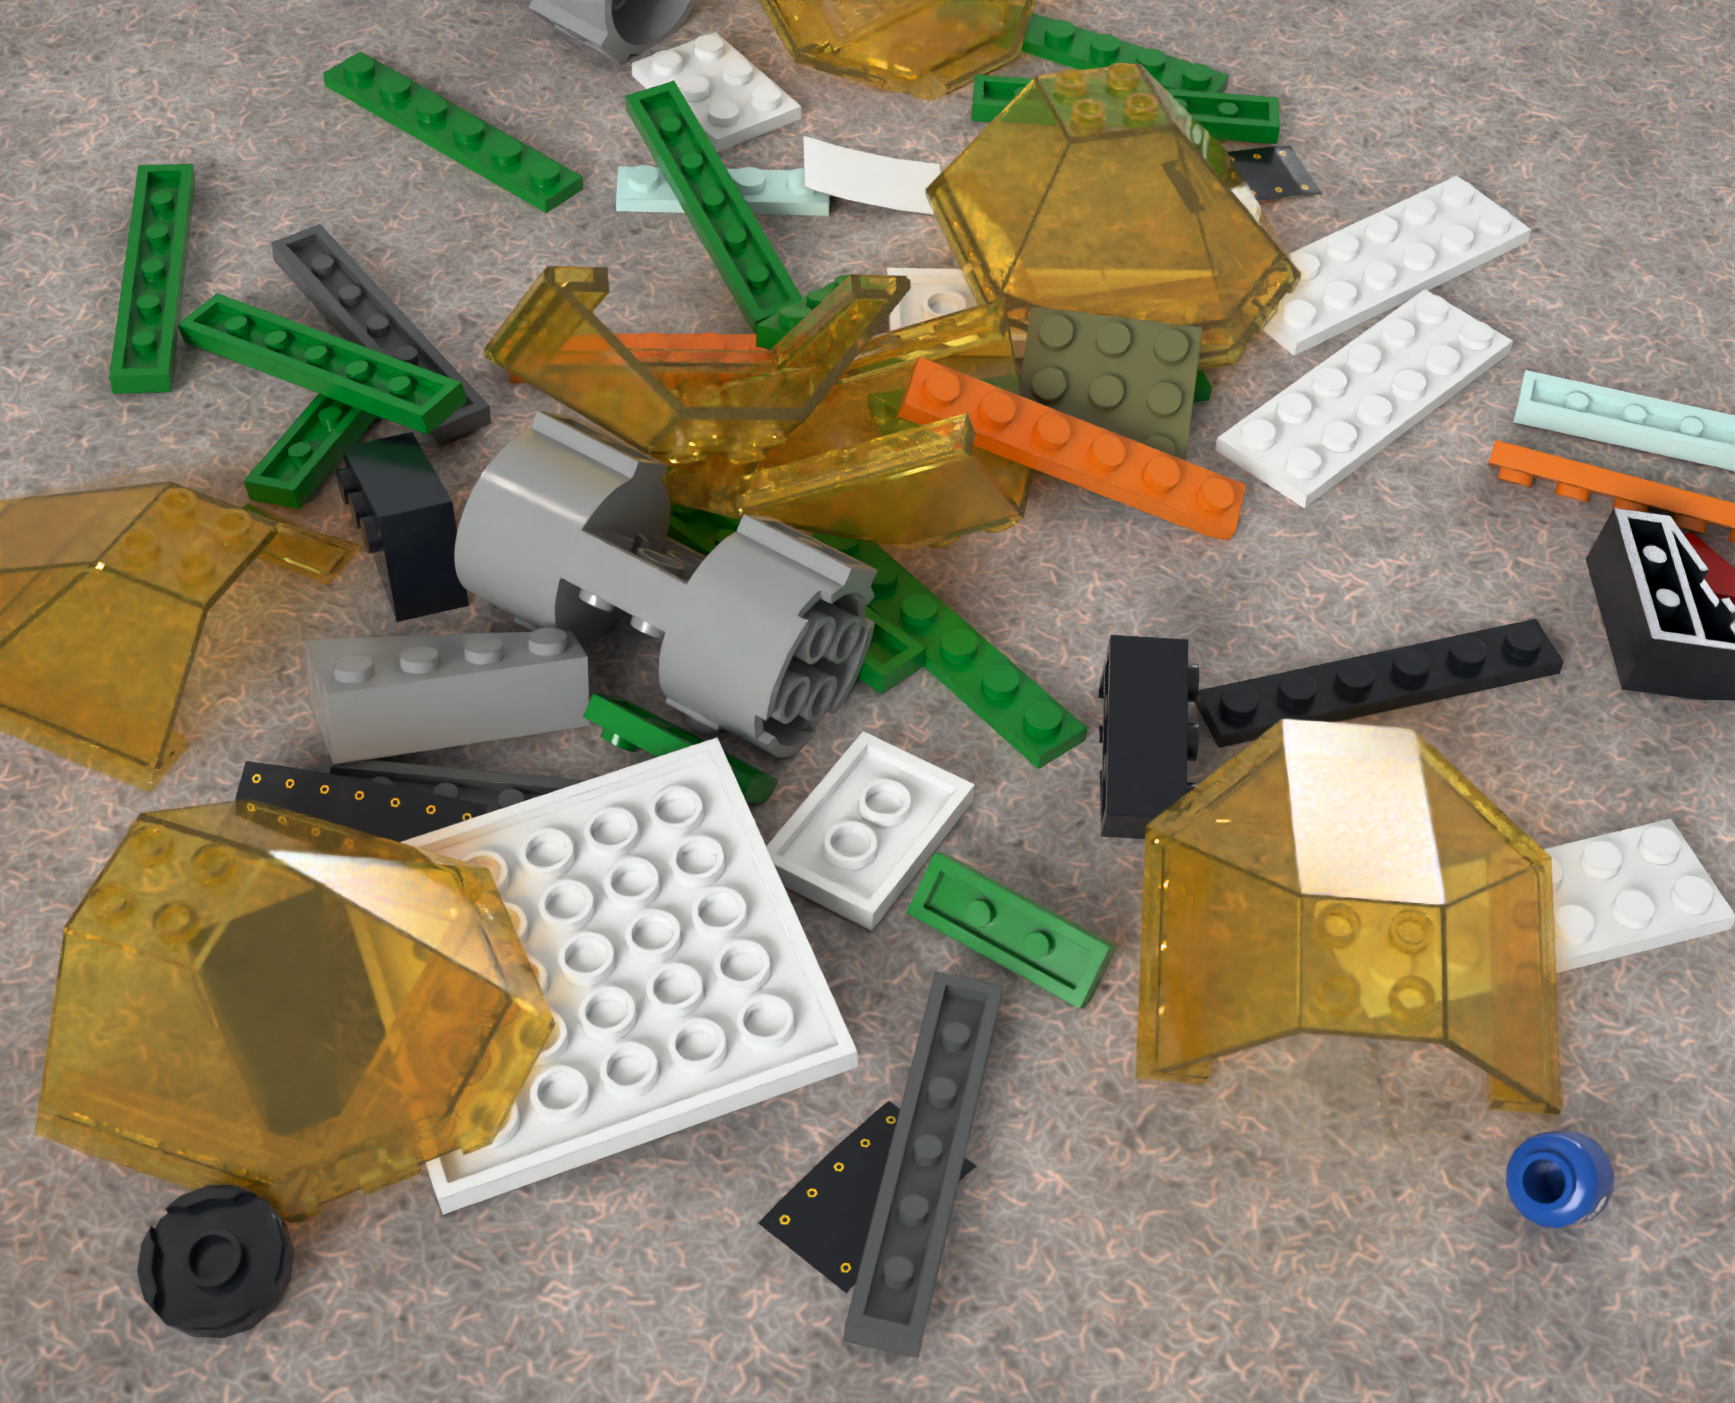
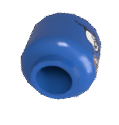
[1506,1130,1614,1229]

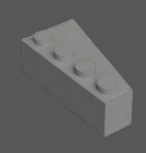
[305,628,591,765]

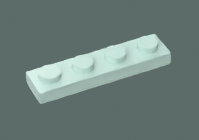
[616,165,829,216]
[1513,370,1735,471]

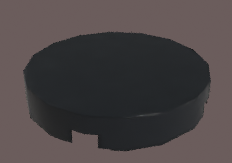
[137,1185,294,1338]

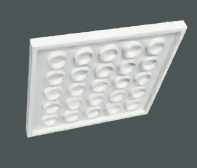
[331,737,859,1215]

